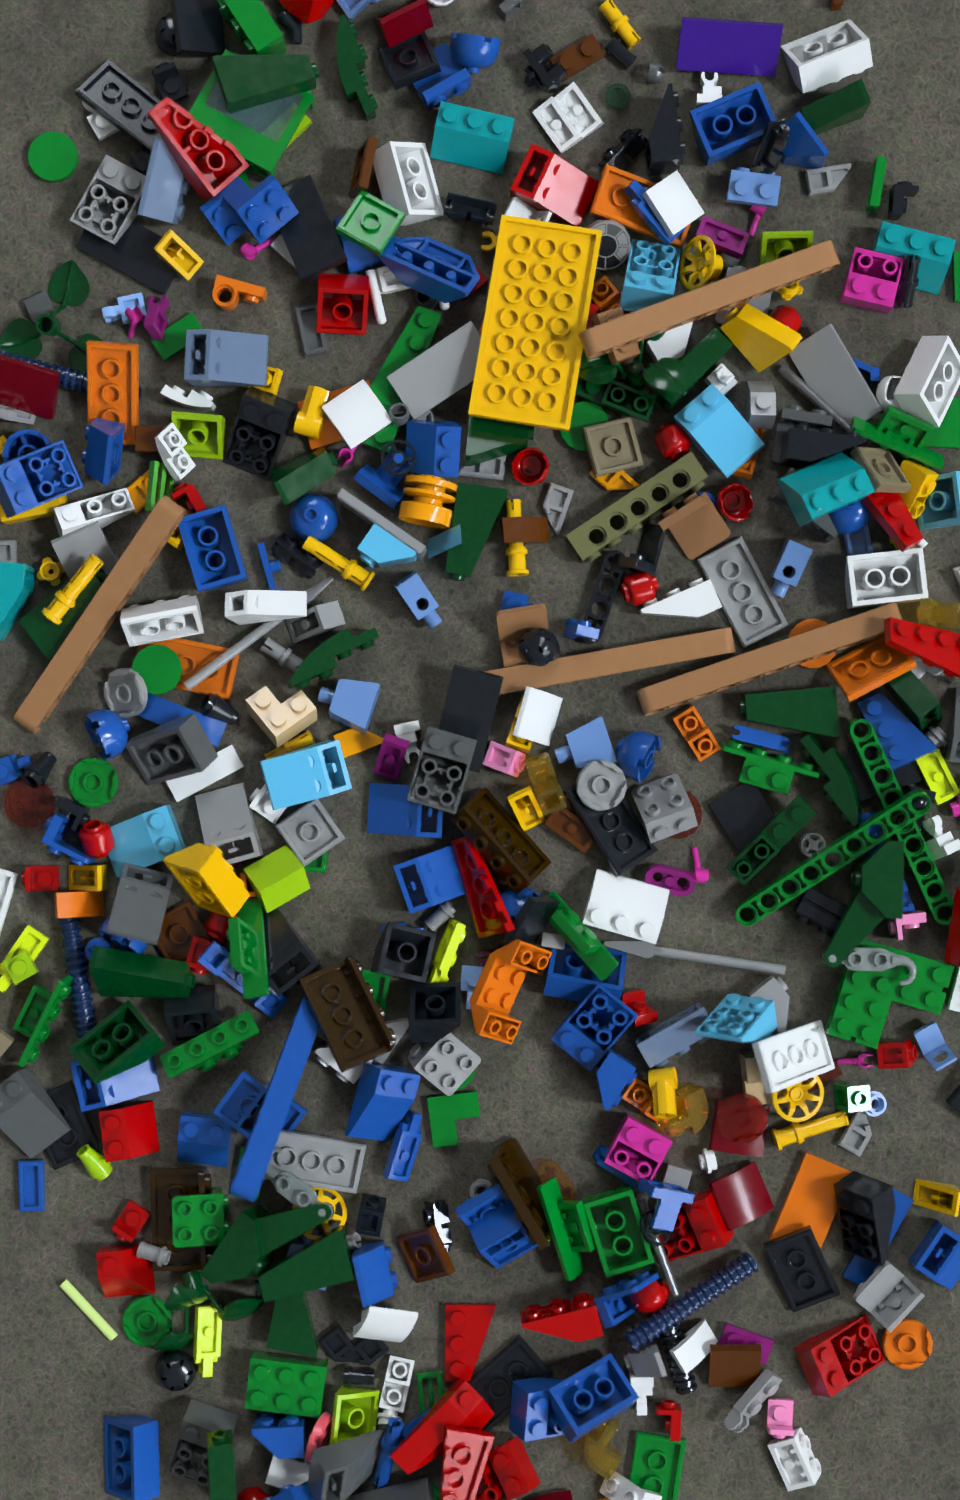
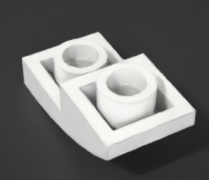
[160,384,216,411]
[155,423,196,482]
[670,1319,718,1374]
[378,1355,415,1413]

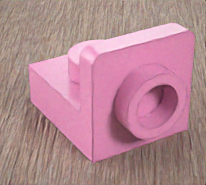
[482,741,526,777]
[888,910,927,941]
[766,1397,794,1439]

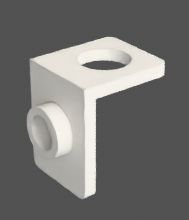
[504,197,552,222]

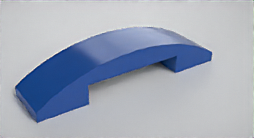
[137,693,227,747]
[197,940,288,1018]

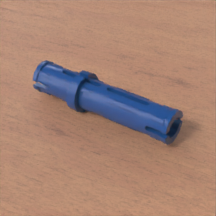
[373,1417,404,1488]

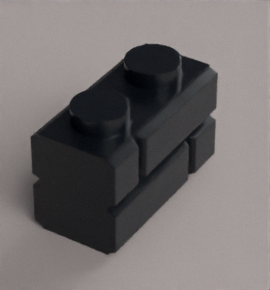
[792,887,847,937]

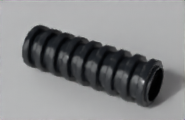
[660,1324,698,1395]

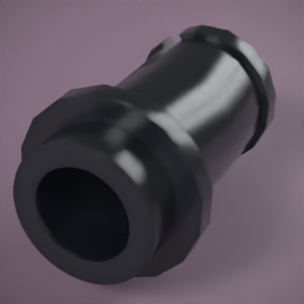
[605,37,637,69]
[343,1366,374,1387]

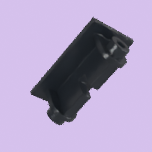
[751,118,791,174]
[598,128,648,170]
[443,192,497,227]
[271,533,324,579]
[422,1199,452,1252]

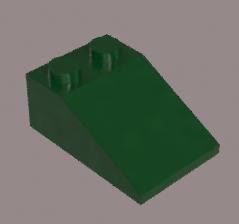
[68,1000,165,1084]

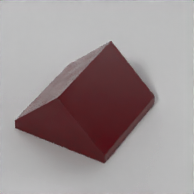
[374,0,434,48]

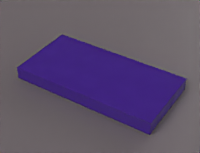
[675,17,783,77]

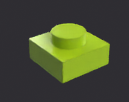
[3,950,39,985]

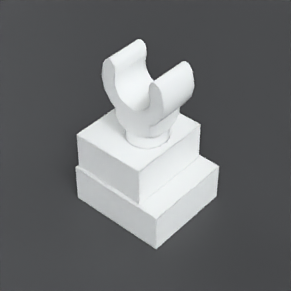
[695,72,722,109]
[704,363,738,396]
[394,720,421,763]
[922,815,960,861]
[629,1370,654,1416]

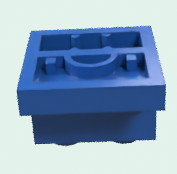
[199,174,299,246]
[213,1070,308,1139]
[455,1183,538,1269]

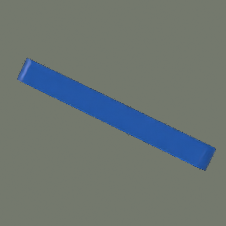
[229,995,319,1202]

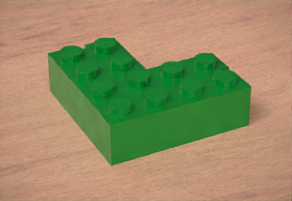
[824,939,955,1049]

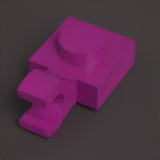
[143,295,169,341]

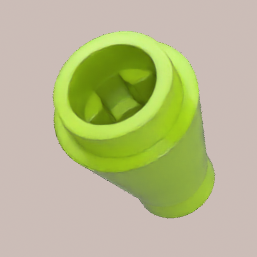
[76,1144,113,1181]

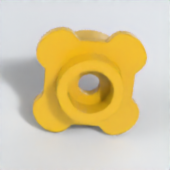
[775,282,803,301]
[37,557,65,586]

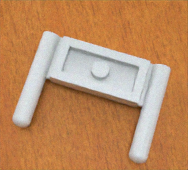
[365,266,450,325]

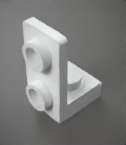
[599,1469,662,1500]

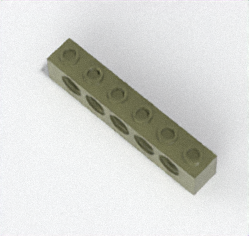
[565,451,708,563]

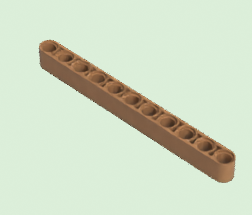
[578,240,841,359]
[13,495,186,734]
[636,603,903,716]
[484,627,736,694]

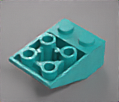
[0,562,36,641]

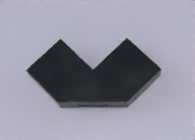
[319,1324,389,1366]

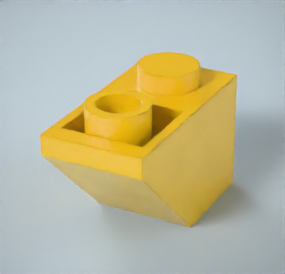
[900,460,939,519]

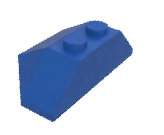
[379,237,480,304]

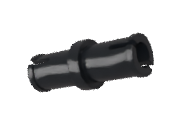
[897,254,921,308]

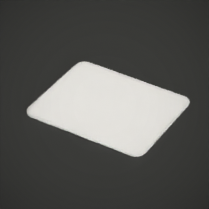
[541,932,565,949]

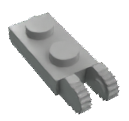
[724,1369,782,1433]

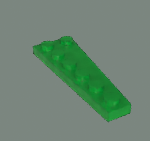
[360,305,442,454]

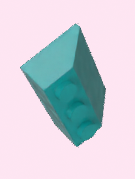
[430,101,515,175]
[872,221,956,295]
[777,453,875,527]

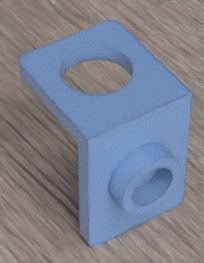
[913,1021,957,1071]

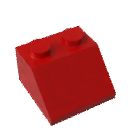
[316,273,369,335]
[99,1101,160,1162]

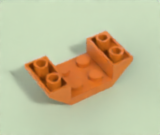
[470,939,552,1045]

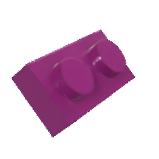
[695,216,750,259]
[373,733,410,782]
[718,1322,774,1365]

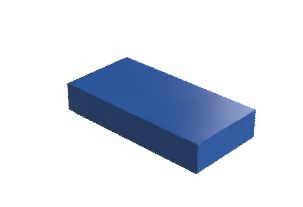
[18,1159,46,1212]

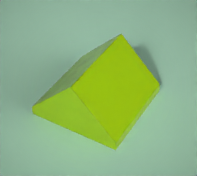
[758,231,814,266]
[171,411,227,460]
[242,845,311,913]
[330,1385,380,1445]

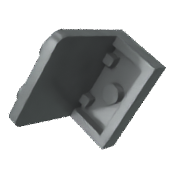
[771,405,833,463]

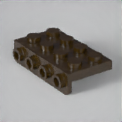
[450,787,552,895]
[297,955,396,1073]
[487,1138,552,1250]
[150,1167,213,1272]

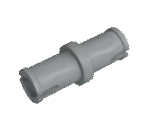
[260,637,304,672]

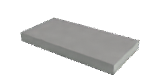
[386,321,481,420]
[789,324,883,435]
[337,488,427,559]
[697,536,789,649]
[263,1129,366,1194]

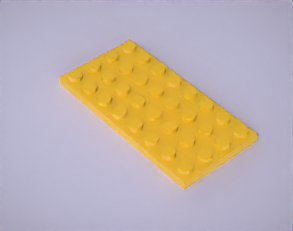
[468,215,602,432]

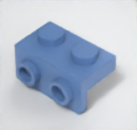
[726,167,781,209]

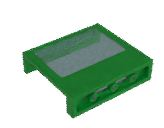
[189,49,315,179]

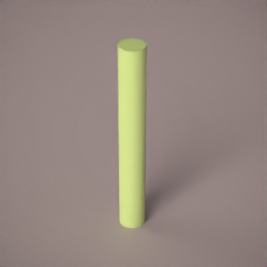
[59,1279,118,1342]

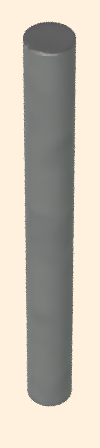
[778,364,853,432]
[636,1199,681,1298]

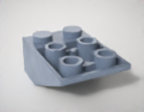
[184,329,269,387]

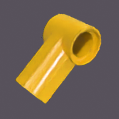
[294,385,330,439]
[648,1066,678,1119]

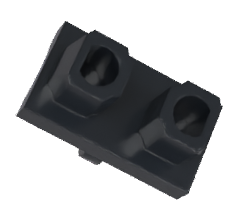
[523,43,568,92]

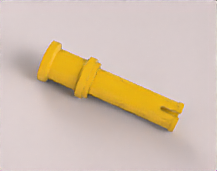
[505,499,529,577]
[302,536,375,592]
[41,553,104,625]
[771,1111,849,1151]

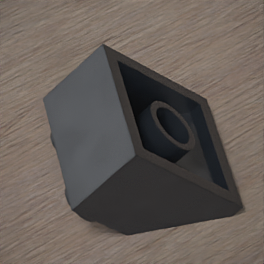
[370,922,437,983]
[409,982,461,1043]
[164,985,221,1045]

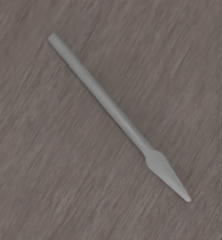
[184,576,333,691]
[603,941,786,975]

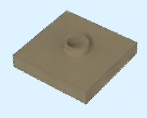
[582,416,644,478]
[850,447,912,493]

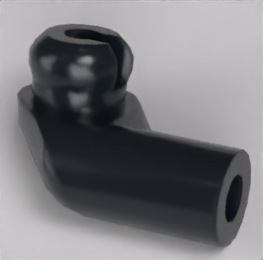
[276,9,302,45]

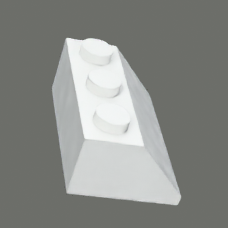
[780,19,873,94]
[373,141,444,226]
[893,336,960,428]
[845,548,929,609]
[120,595,204,647]
[583,869,670,944]

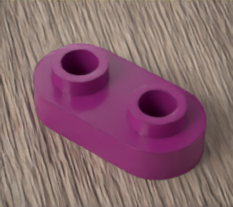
[645,864,695,896]

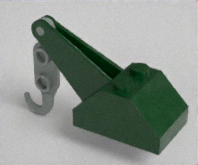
[822,841,917,986]
[200,1146,334,1284]

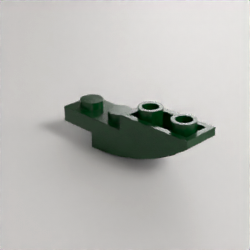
[336,14,378,121]
[575,379,657,422]
[287,628,379,690]
[800,734,862,827]
[726,794,817,885]

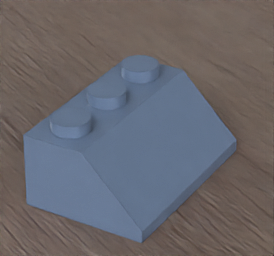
[137,138,191,224]
[633,1002,711,1068]

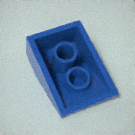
[345,1062,421,1141]

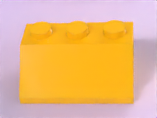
[163,843,250,918]

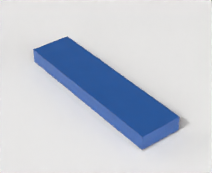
[842,1188,914,1285]

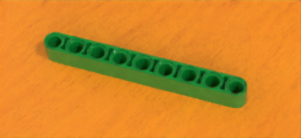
[846,718,954,925]
[736,789,931,926]

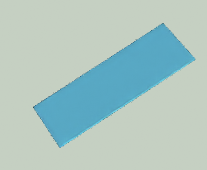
[427,524,462,559]

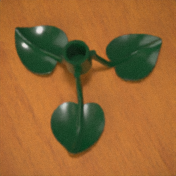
[0,260,103,373]
[578,332,687,395]
[154,1270,264,1351]

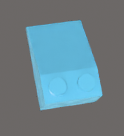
[674,384,765,478]
[108,805,186,878]

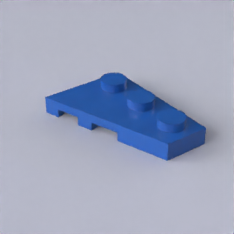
[858,692,938,771]

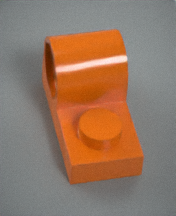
[212,274,268,312]

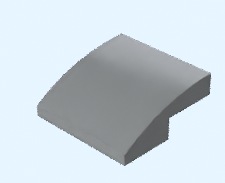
[51,521,118,579]

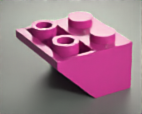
[839,247,904,314]
[604,1113,673,1181]

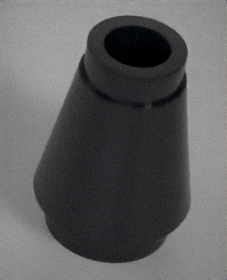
[200,693,239,725]
[22,751,57,789]

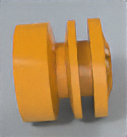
[398,474,457,529]

